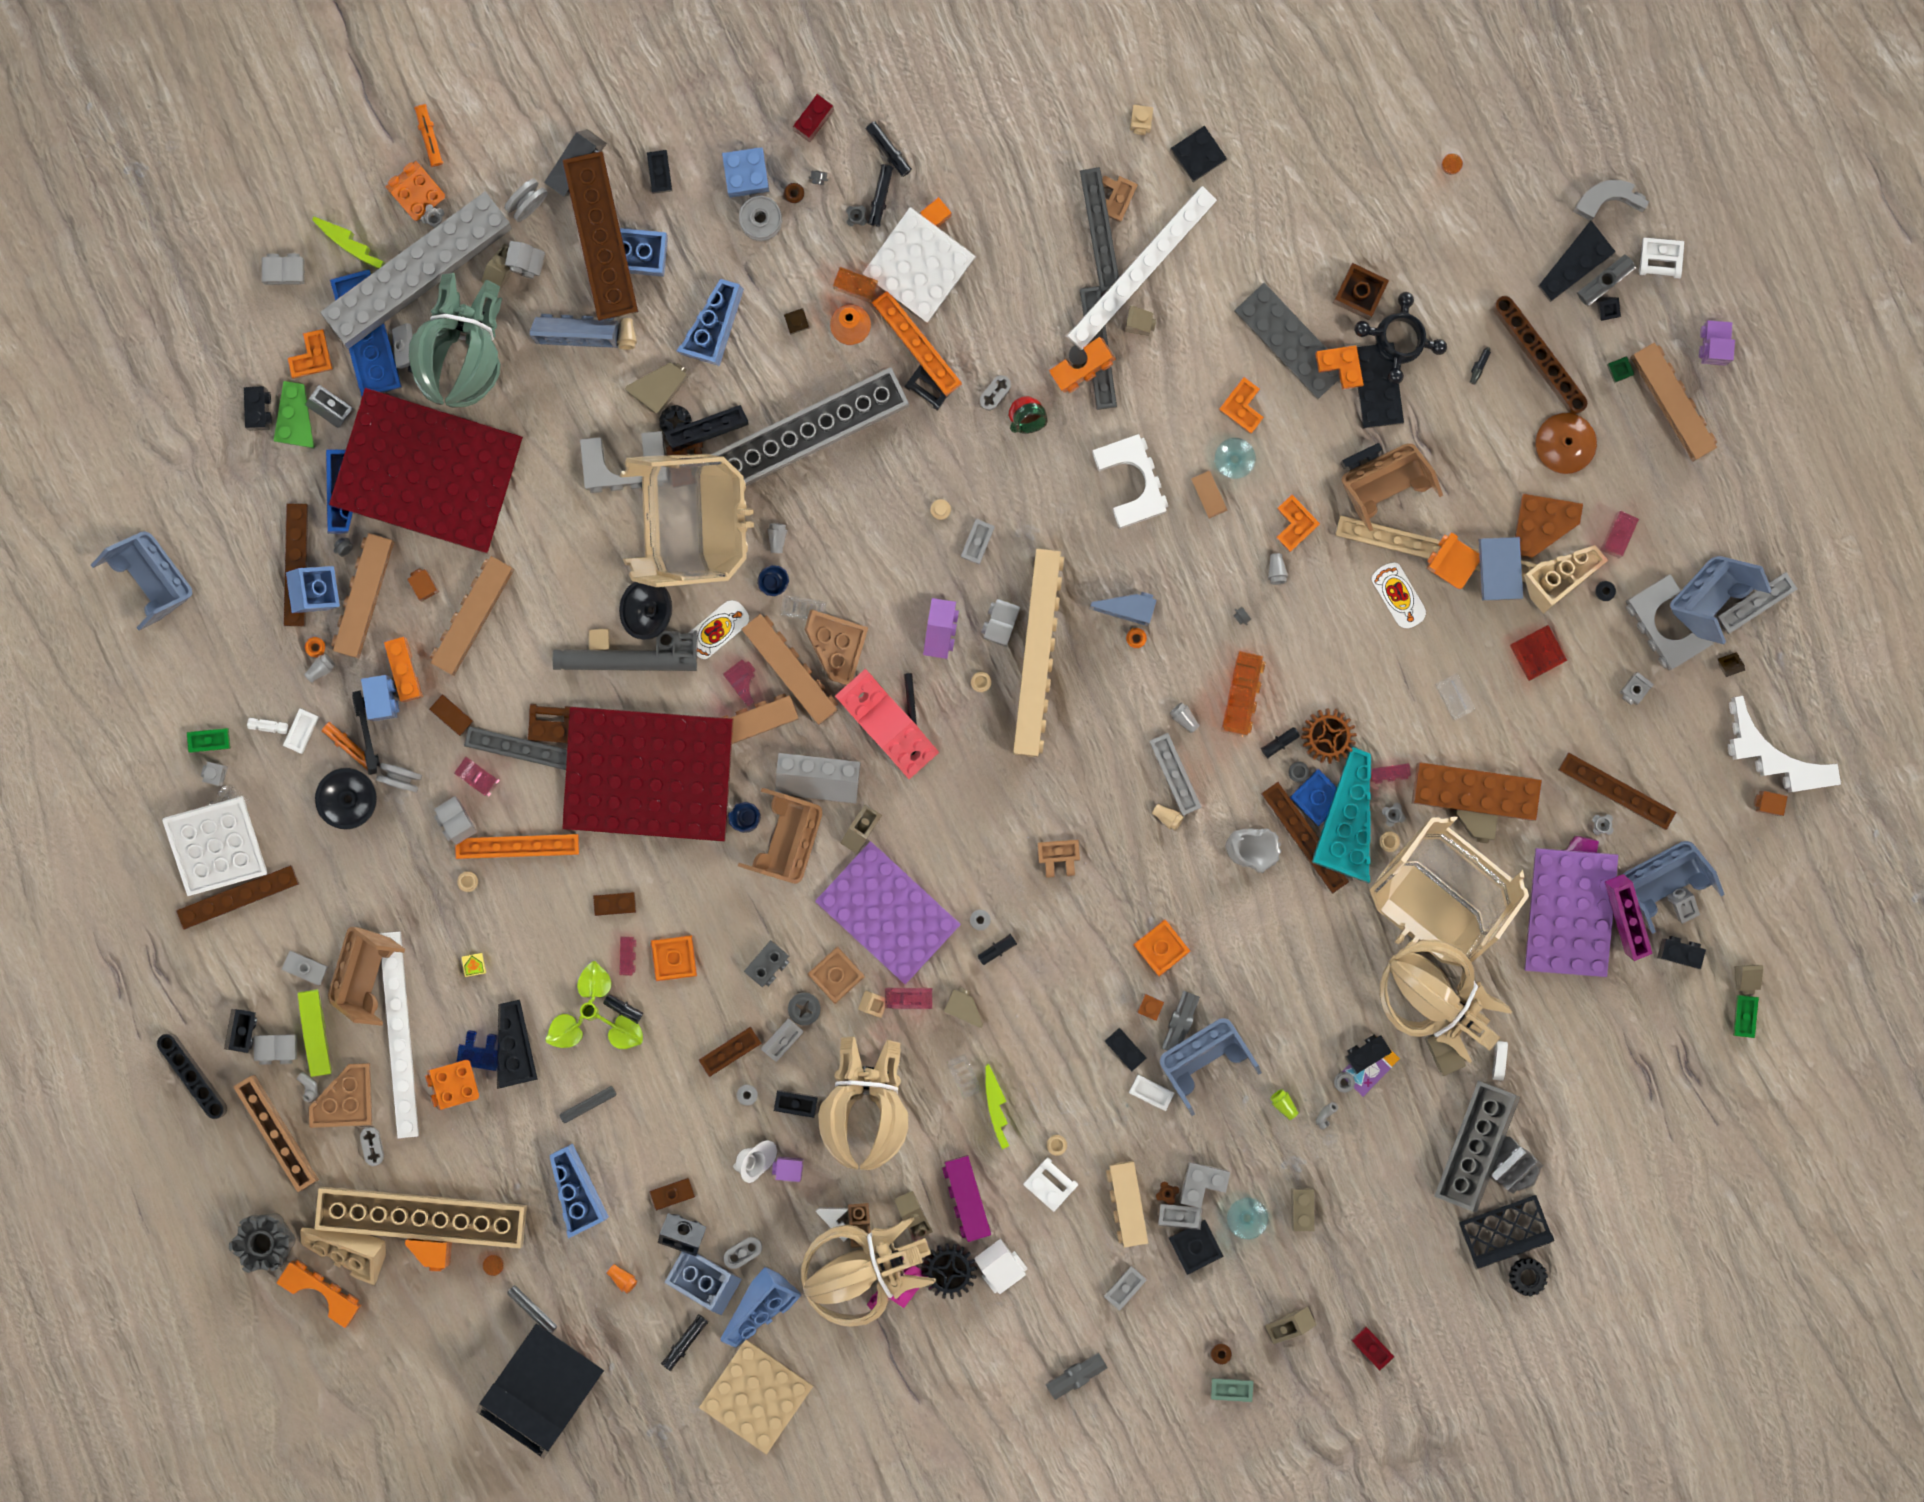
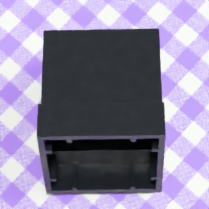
[476,1323,604,1459]

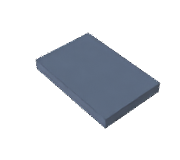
[1478,537,1523,601]

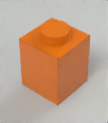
[920,197,952,227]

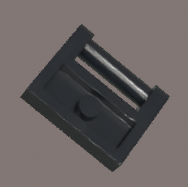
[905,365,950,411]

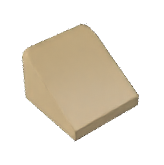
[589,629,610,650]
[858,991,888,1018]

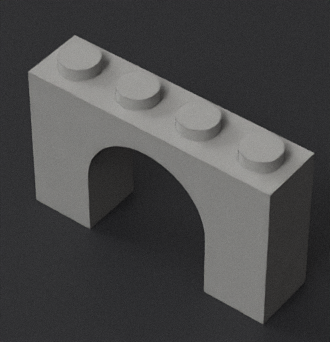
[580,431,668,493]
[1625,574,1714,670]

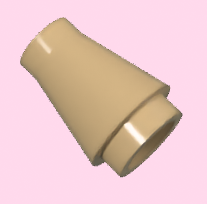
[617,318,637,350]
[1152,804,1184,831]

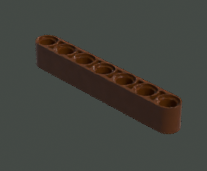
[1493,296,1588,414]

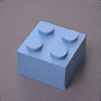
[722,147,770,198]
[286,566,340,613]
[361,675,400,721]

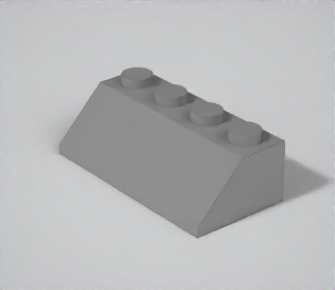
[775,753,861,803]

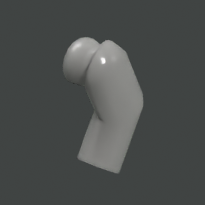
[297,1071,317,1102]
[1316,1102,1338,1130]

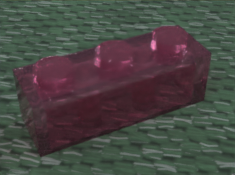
[1371,763,1411,784]
[619,937,637,975]

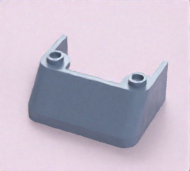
[91,531,192,630]
[1670,556,1772,645]
[1623,841,1725,934]
[1160,1018,1262,1116]

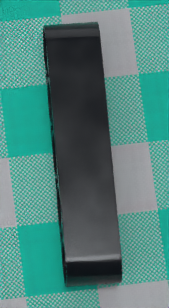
[157,1034,227,1119]

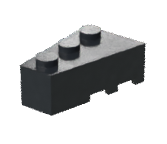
[544,129,607,197]

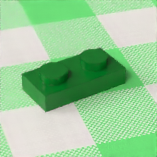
[187,728,231,753]
[1733,995,1759,1038]

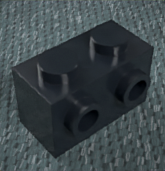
[244,386,272,431]
[1657,936,1706,969]
[224,1009,257,1053]
[1345,1034,1392,1074]

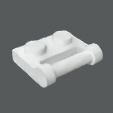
[1639,238,1684,279]
[1023,1157,1078,1212]

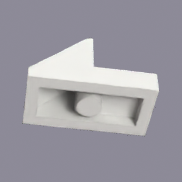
[816,1207,848,1242]

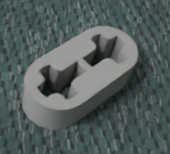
[980,375,1011,411]
[360,1127,384,1166]

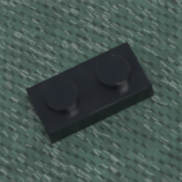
[647,150,673,194]
[1340,443,1382,471]
[1105,1027,1147,1072]

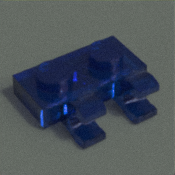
[456,1030,497,1071]

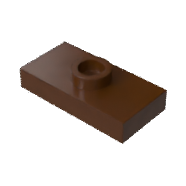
[649,1178,695,1211]

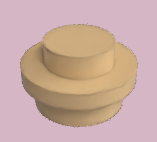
[931,499,951,520]
[971,672,991,692]
[1379,832,1400,852]
[457,872,478,892]
[1047,1135,1067,1156]

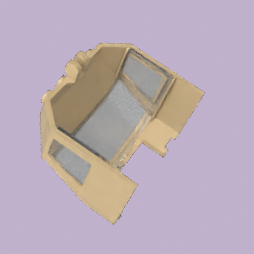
[619,454,754,587]
[1370,817,1529,967]

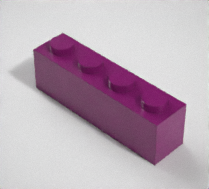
[1605,874,1653,961]
[942,1155,991,1242]

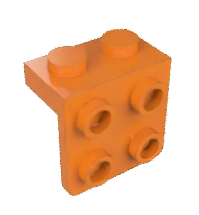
[385,161,445,221]
[1426,532,1480,589]
[425,1060,479,1110]

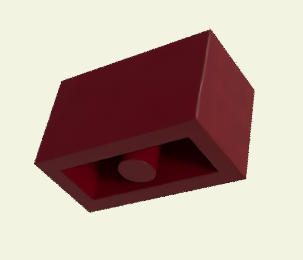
[793,94,834,142]

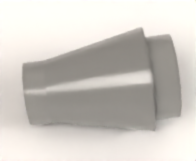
[767,523,788,553]
[1268,553,1288,585]
[304,654,335,683]
[1170,702,1199,733]

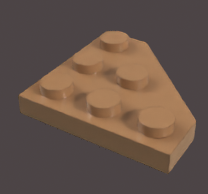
[804,610,868,685]
[309,1063,372,1128]

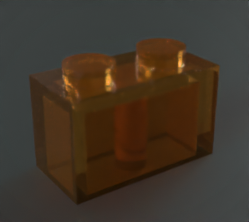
[833,267,878,304]

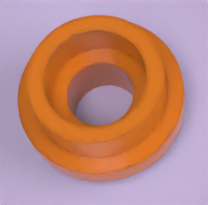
[1126,628,1147,648]
[305,637,326,658]

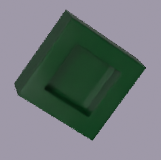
[1607,356,1634,383]

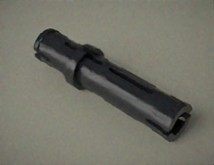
[865,121,912,177]
[868,164,894,227]
[661,1314,709,1371]

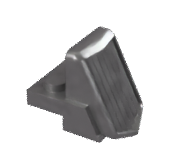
[1491,1137,1543,1194]

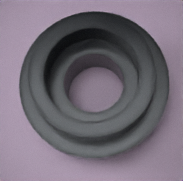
[1595,581,1616,601]

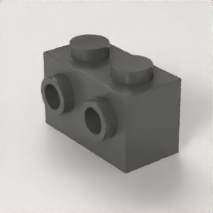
[744,940,790,987]

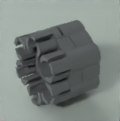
[229,1213,296,1273]

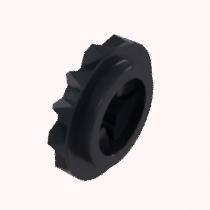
[659,405,692,434]

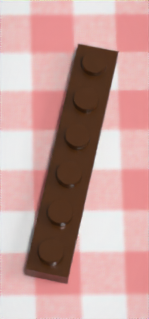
[284,504,308,627]
[1558,752,1677,830]
[1261,782,1349,894]
[176,865,299,930]

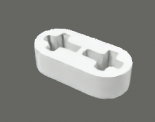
[1492,1041,1508,1081]

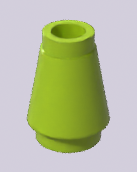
[1270,1089,1299,1120]

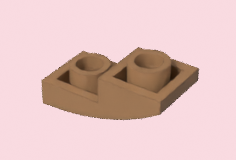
[1191,471,1228,519]
[848,1203,871,1248]

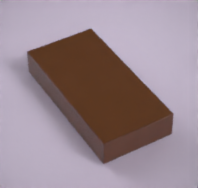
[429,694,474,736]

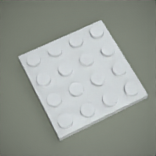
[862,207,976,322]
[162,796,267,896]

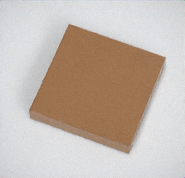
[808,946,865,1004]

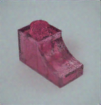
[723,659,756,707]
[454,757,500,797]
[885,988,933,1009]

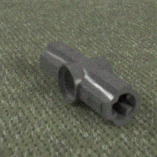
[1577,254,1636,307]
[1162,991,1200,1051]
[1046,1352,1108,1400]

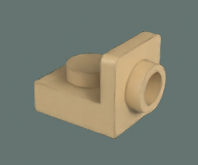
[1130,105,1154,135]

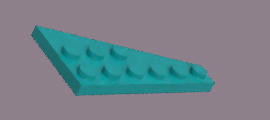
[1312,747,1371,884]

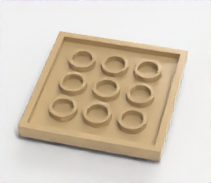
[699,1339,814,1455]

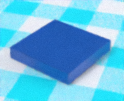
[1289,769,1337,826]

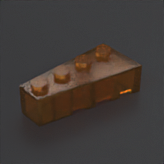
[1221,651,1266,737]

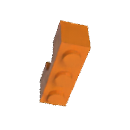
[1049,337,1116,393]
[384,637,423,703]

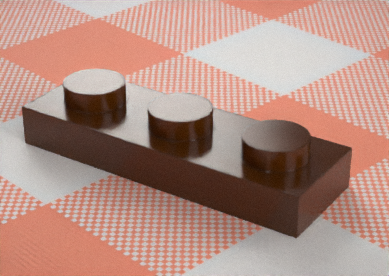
[699,1026,762,1077]

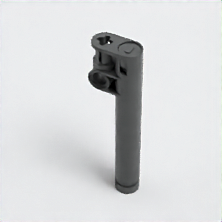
[552,630,698,671]

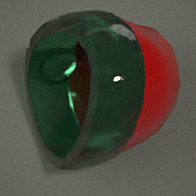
[1008,396,1048,434]

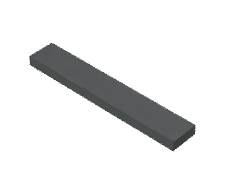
[1080,167,1119,292]
[1080,286,1117,410]
[464,727,567,770]

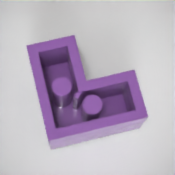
[1699,320,1735,366]
[923,598,959,659]

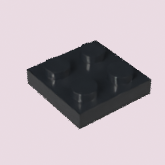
[1171,125,1227,183]
[1168,1219,1224,1275]

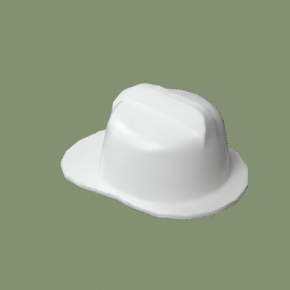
[733,1140,777,1183]

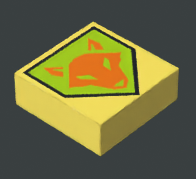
[462,953,486,977]

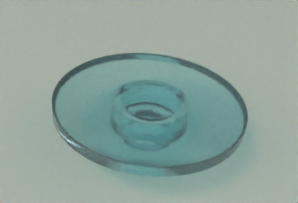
[1215,438,1256,479]
[1227,1198,1268,1239]

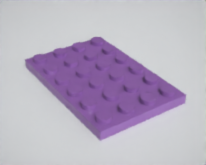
[815,841,961,984]
[1524,848,1618,977]

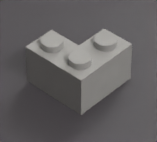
[1179,1162,1230,1208]

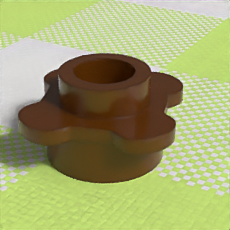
[1156,1181,1179,1205]

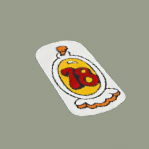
[1372,562,1426,628]
[686,600,749,659]

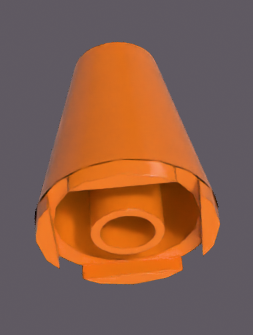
[830,304,871,345]

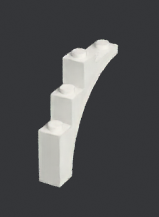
[1728,696,1841,793]

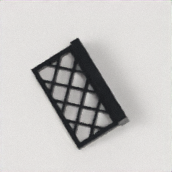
[1459,1195,1555,1270]

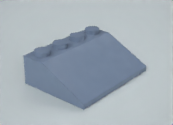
[530,314,619,348]

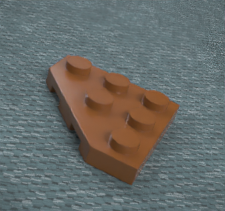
[1515,494,1583,558]

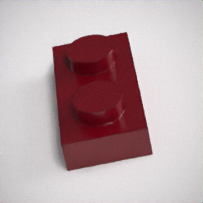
[1351,1326,1394,1371]

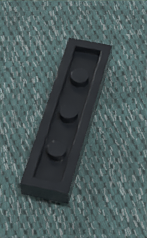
[665,405,749,452]

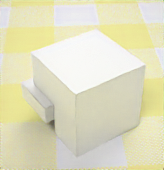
[974,1239,1028,1294]

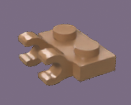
[1102,176,1138,223]
[1037,840,1080,878]

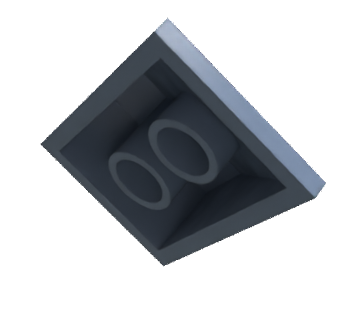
[1089,592,1157,626]
[664,1252,742,1315]

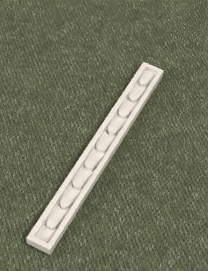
[1066,186,1217,350]
[380,932,419,1138]

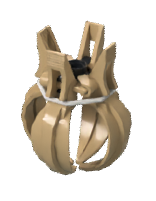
[1379,940,1512,1063]
[818,1037,908,1170]
[801,1217,936,1327]

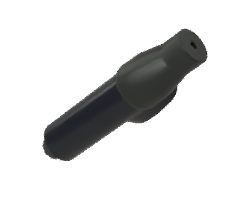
[1470,347,1491,385]

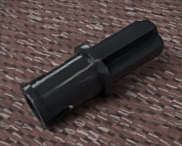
[1261,727,1300,759]
[978,934,1017,965]
[603,994,643,1024]

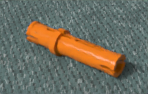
[414,104,443,167]
[321,722,368,771]

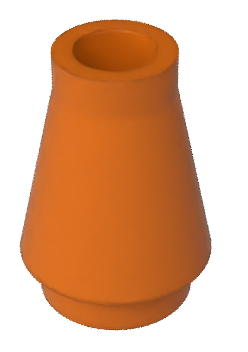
[607,1264,638,1294]

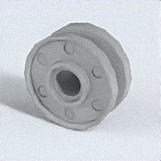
[504,178,548,222]
[739,196,783,241]
[376,763,422,793]

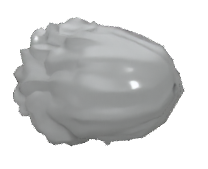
[1225,828,1281,873]

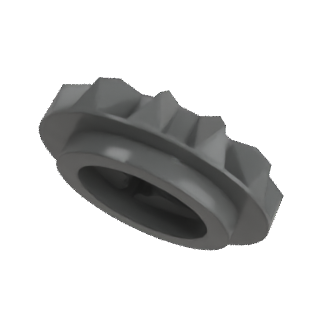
[788,993,821,1025]

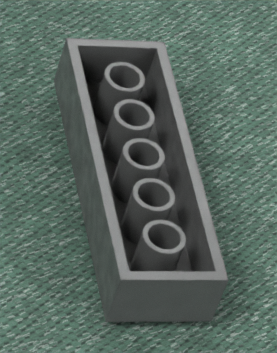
[1434,1081,1520,1213]

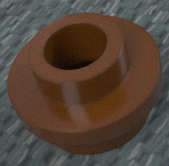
[784,183,804,203]
[1211,1344,1232,1365]

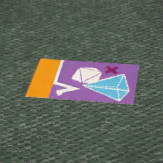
[1342,1036,1400,1097]

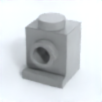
[1619,672,1654,705]
[201,761,228,786]

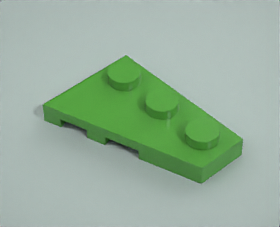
[274,381,315,449]

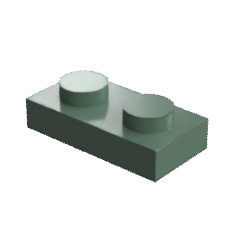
[1211,1378,1254,1402]

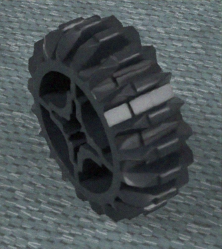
[922,1243,977,1299]

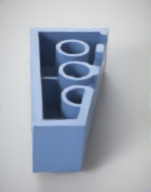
[677,279,744,366]
[549,1143,609,1238]

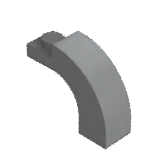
[1573,180,1649,221]

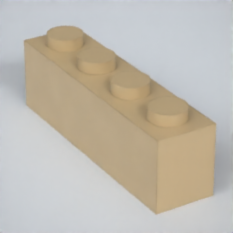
[1106,1161,1148,1248]

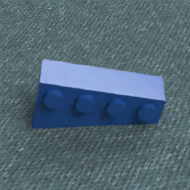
[326,450,353,534]

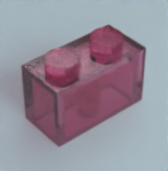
[1600,511,1639,558]

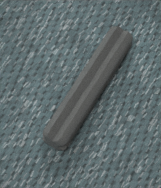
[560,1086,617,1123]
[507,1286,557,1334]

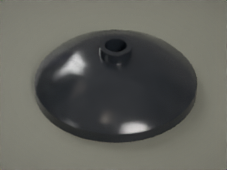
[619,582,672,640]
[315,768,377,830]

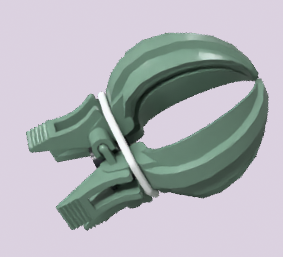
[409,273,502,408]

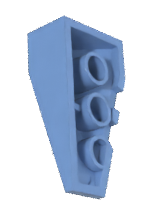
[720,1267,802,1347]

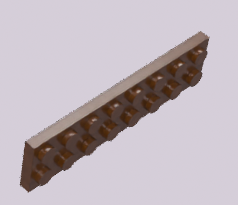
[563,151,639,321]

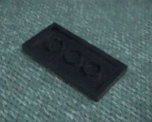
[1357,342,1404,429]

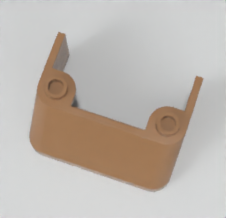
[1341,444,1443,531]
[738,788,822,884]
[328,927,405,1026]

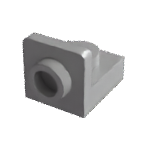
[1667,887,1700,924]

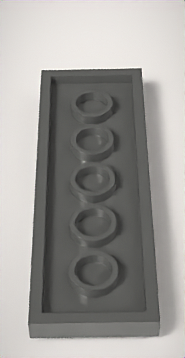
[1234,283,1340,399]

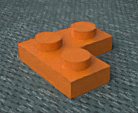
[288,329,333,379]
[1315,345,1363,390]
[1219,377,1264,434]
[1276,494,1320,552]

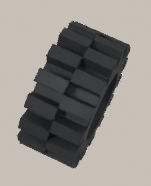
[1509,1258,1548,1297]

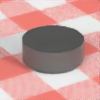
[1069,345,1087,366]

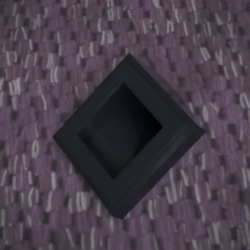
[1596,297,1621,321]

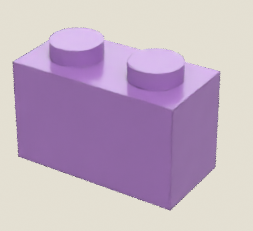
[772,1157,804,1182]

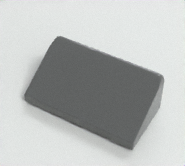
[305,385,353,428]

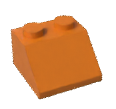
[405,1238,452,1271]

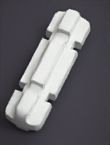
[247,718,288,734]

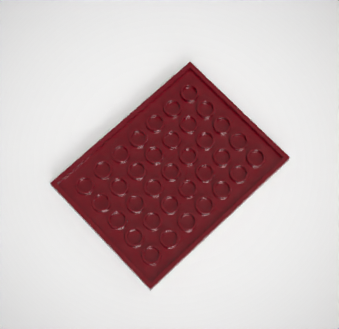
[329,388,523,554]
[562,706,734,842]

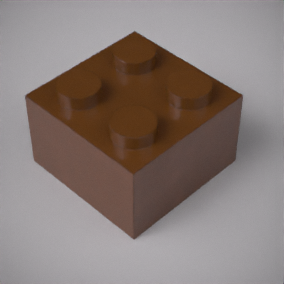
[1333,263,1389,320]

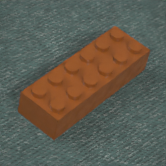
[1411,762,1542,821]

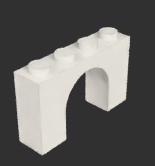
[1092,434,1168,529]

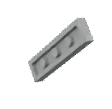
[1717,572,1797,634]
[1149,733,1202,816]

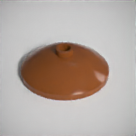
[1535,413,1597,474]

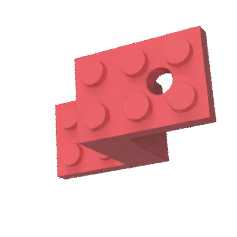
[835,669,939,779]

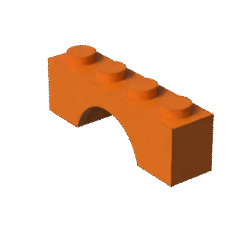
[276,1260,362,1328]

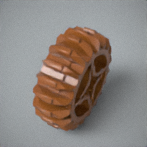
[1301,708,1357,764]

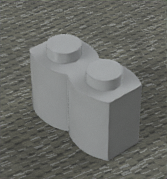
[505,241,545,279]
[262,253,305,285]
[981,599,1020,647]
[434,796,477,845]
[254,1034,297,1065]

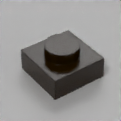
[784,308,809,335]
[1718,652,1745,677]

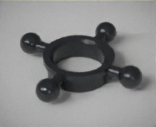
[1354,292,1447,385]

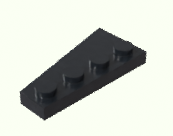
[1538,220,1616,302]
[497,999,538,1089]

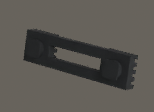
[352,690,380,775]

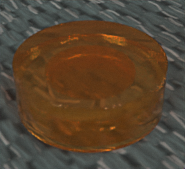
[1442,153,1463,175]
[483,1255,504,1276]

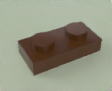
[593,892,636,916]

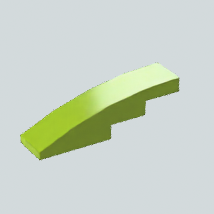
[312,216,385,269]
[298,990,332,1077]
[985,1064,1009,1150]

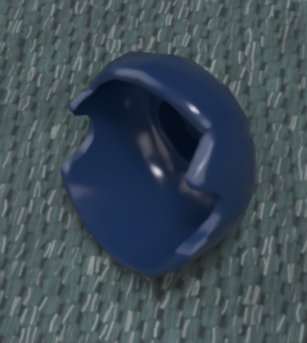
[757,565,790,597]
[728,802,761,833]

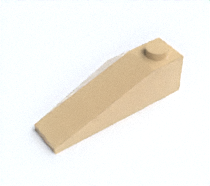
[1524,545,1608,614]
[300,1227,386,1285]

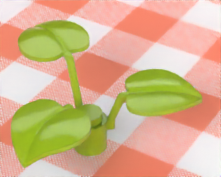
[545,961,643,1049]

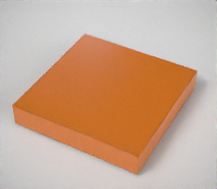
[1133,919,1191,977]
[651,935,697,981]

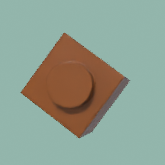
[407,568,440,602]
[1754,791,1788,816]
[1137,993,1164,1021]

